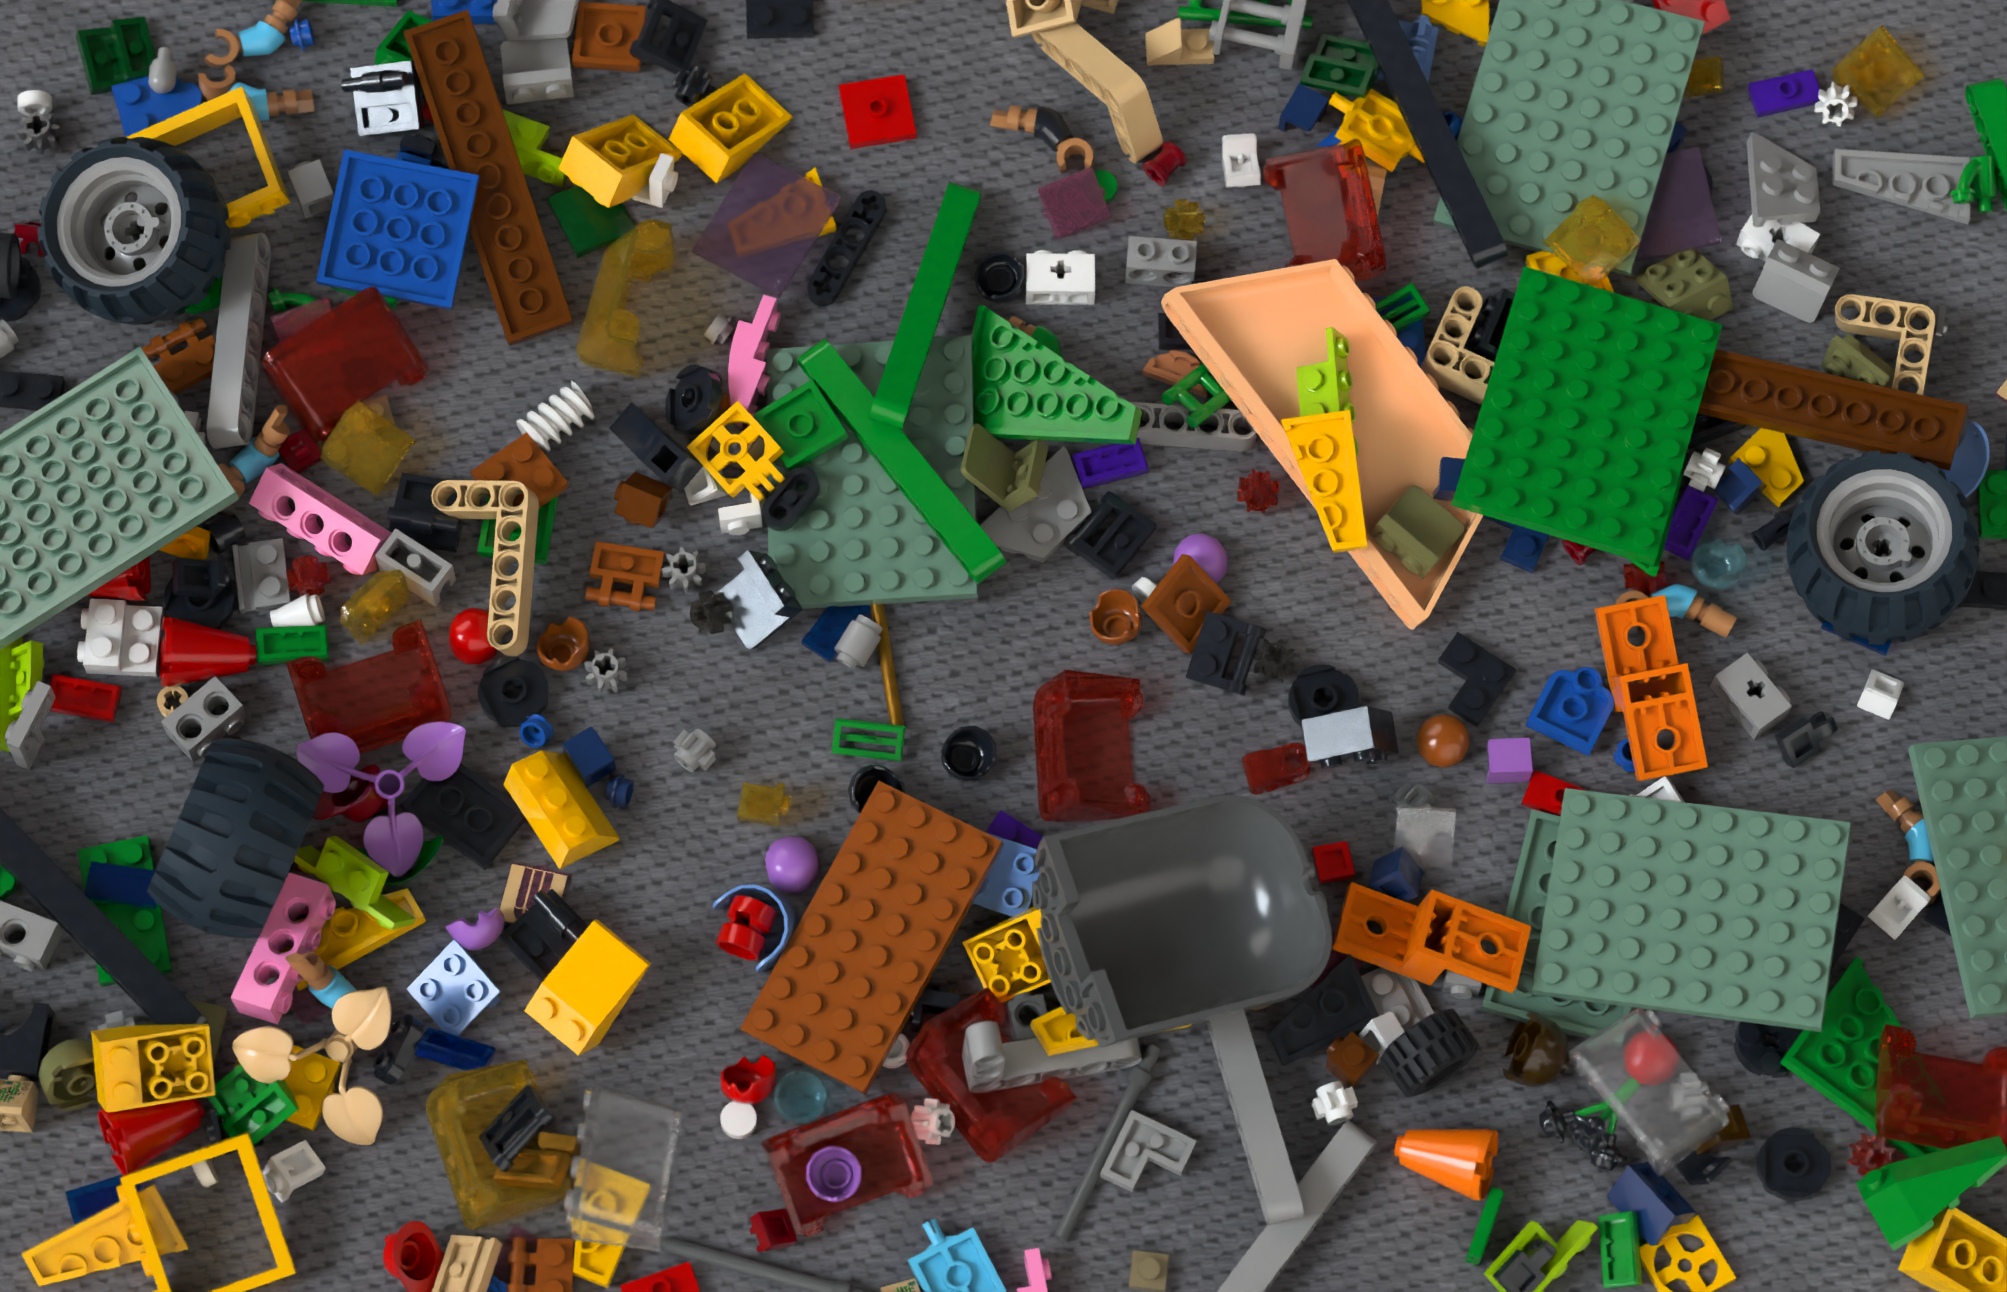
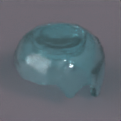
[1690,539,1747,590]
[773,1070,828,1126]

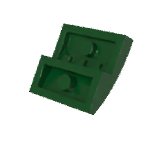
[76,16,156,95]
[1300,33,1380,98]
[547,186,639,259]

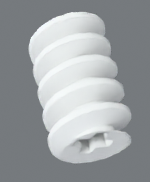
[516,381,595,452]

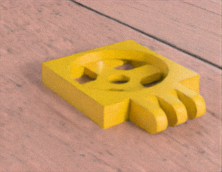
[687,401,785,502]
[1639,1215,1736,1292]

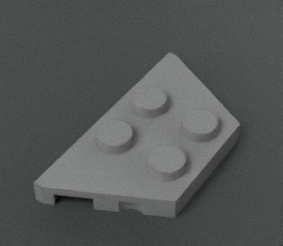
[1747,132,1820,227]
[980,446,1091,562]

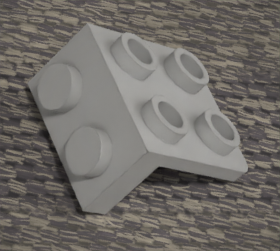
[493,0,579,41]
[500,38,574,105]
[1753,239,1840,323]

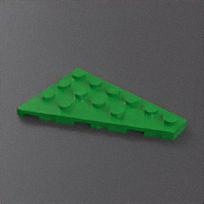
[971,305,1142,444]
[1780,956,1967,1158]

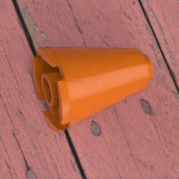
[1394,1129,1499,1201]

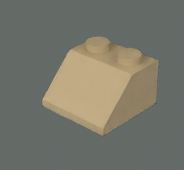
[1006,0,1082,38]

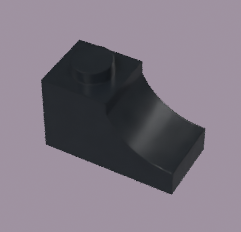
[0,1002,54,1082]

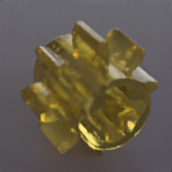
[1163,199,1205,241]

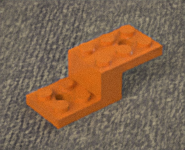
[1594,595,1708,781]
[1331,882,1531,993]

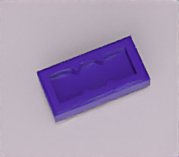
[1747,69,1821,118]
[1072,438,1149,489]
[1664,485,1718,561]

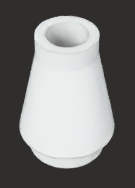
[270,593,325,627]

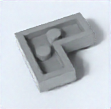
[5,681,56,770]
[1100,1110,1197,1192]

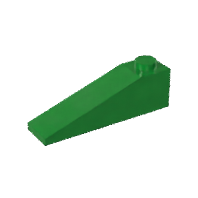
[1856,1136,2007,1251]

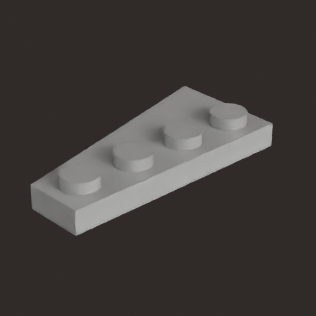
[1832,149,1970,224]

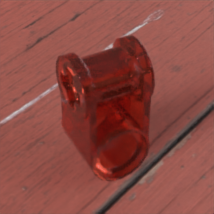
[1241,743,1311,795]

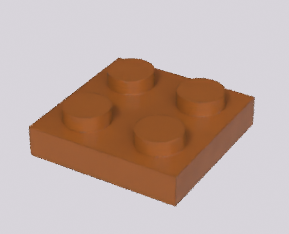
[572,1,647,72]
[470,432,569,509]
[1141,554,1232,654]

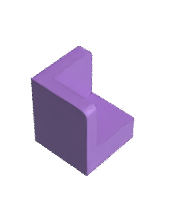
[1486,738,1533,783]

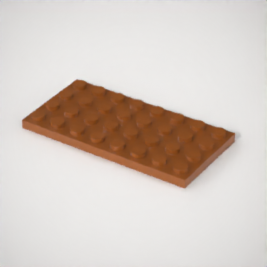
[740,781,1004,1095]

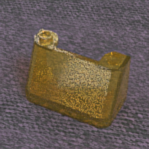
[576,219,676,378]
[426,1059,571,1230]

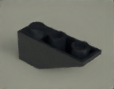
[609,402,703,492]

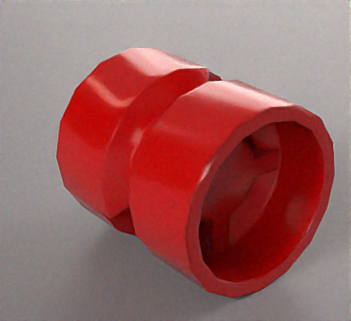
[715,895,777,961]

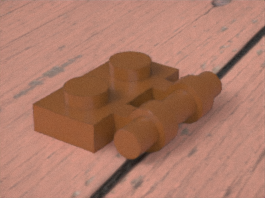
[142,317,216,395]
[585,541,665,612]
[507,1237,575,1292]

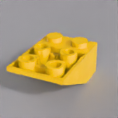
[962,906,1051,1007]
[91,1024,215,1113]

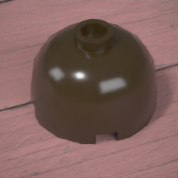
[1503,1013,1570,1087]

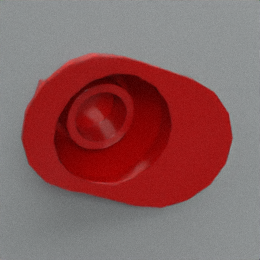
[383,1221,444,1292]

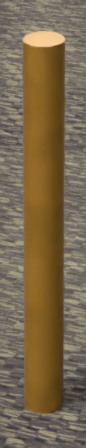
[870,604,904,725]

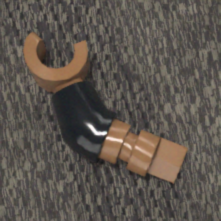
[990,105,1094,173]

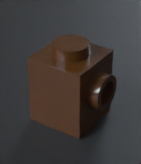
[614,472,673,529]
[1325,1031,1379,1090]

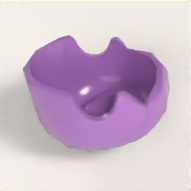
[1173,533,1228,584]
[765,836,820,893]
[445,907,505,951]
[806,1146,862,1202]

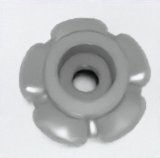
[703,313,734,345]

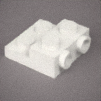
[77,599,164,677]

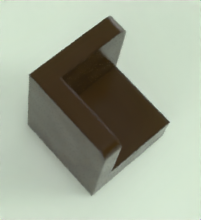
[1686,1104,1751,1155]

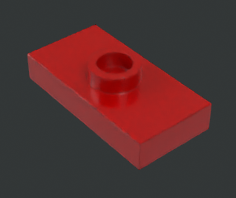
[49,674,123,723]
[1521,770,1588,816]
[620,1261,700,1292]

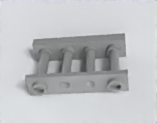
[1208,0,1307,70]

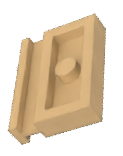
[432,1235,502,1292]

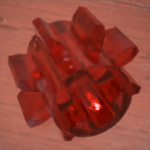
[1237,469,1280,514]
[286,555,331,597]
[1623,561,1666,597]
[1848,1132,1895,1177]

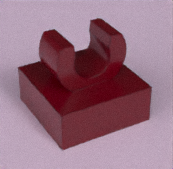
[14,220,46,257]
[278,428,324,474]
[749,1208,798,1252]

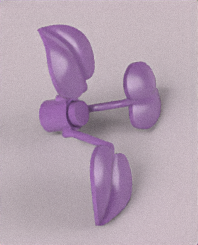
[296,722,466,877]

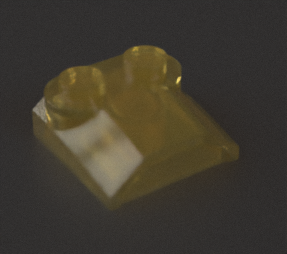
[1831,25,1925,119]
[1543,194,1640,287]
[320,401,417,498]
[340,570,411,645]

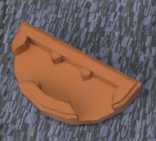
[1142,350,1208,398]

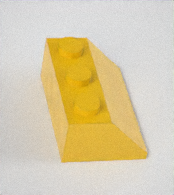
[503,750,620,869]

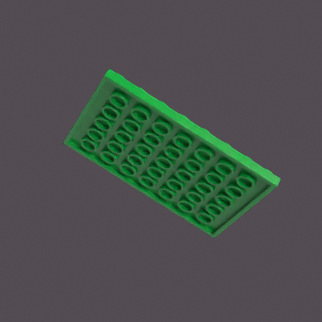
[1451,266,1722,566]

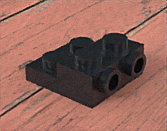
[1468,288,1515,362]

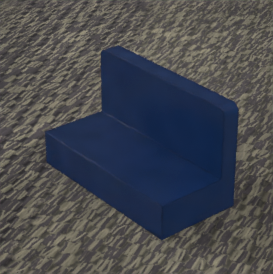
[1607,1162,1696,1246]

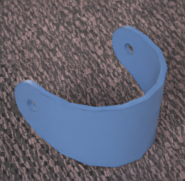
[1941,421,1989,498]
[712,885,799,973]

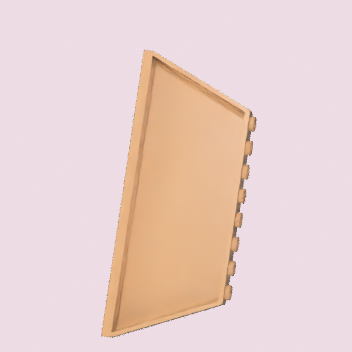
[1161,259,1483,630]

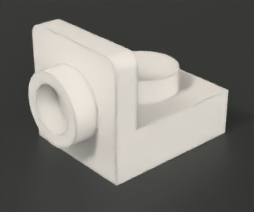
[263,1140,326,1202]

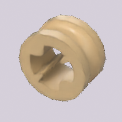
[157,686,189,717]

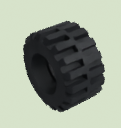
[1380,1008,1479,1097]

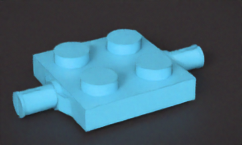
[908,1218,1007,1292]

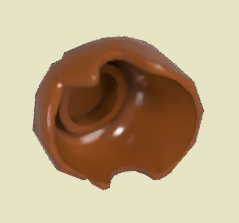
[1089,588,1143,646]
[536,616,590,671]
[1416,714,1470,768]

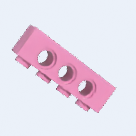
[249,463,392,575]
[231,873,336,1025]

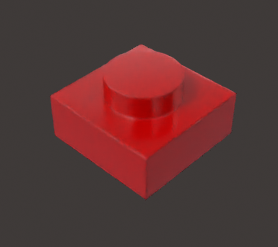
[1312,841,1355,885]

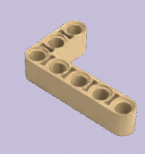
[1032,22,1164,164]
[1421,286,1494,405]
[1835,294,1935,395]
[431,480,539,657]

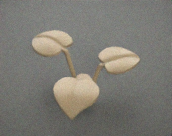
[232,986,392,1145]

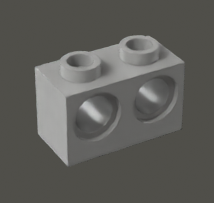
[1125,236,1197,287]
[161,676,247,762]

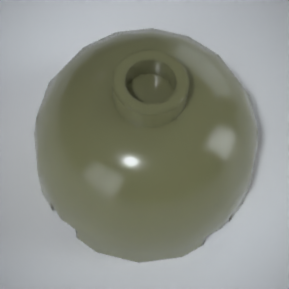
[39,1038,97,1111]

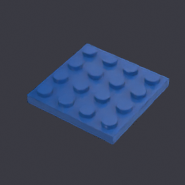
[316,149,480,310]

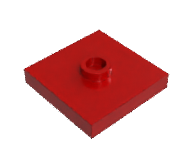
[838,74,916,149]

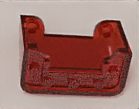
[1264,138,1386,282]
[262,287,429,444]
[286,619,452,754]
[1033,670,1150,823]
[906,987,1077,1163]
[1874,1024,2007,1149]
[761,1093,934,1237]

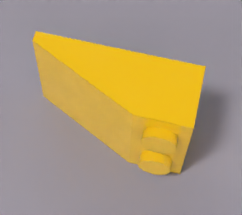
[668,73,793,184]
[559,114,682,208]
[524,919,651,1056]
[1898,1207,2007,1292]

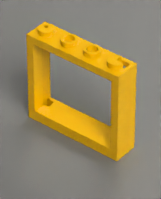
[126,86,291,246]
[116,1132,296,1292]

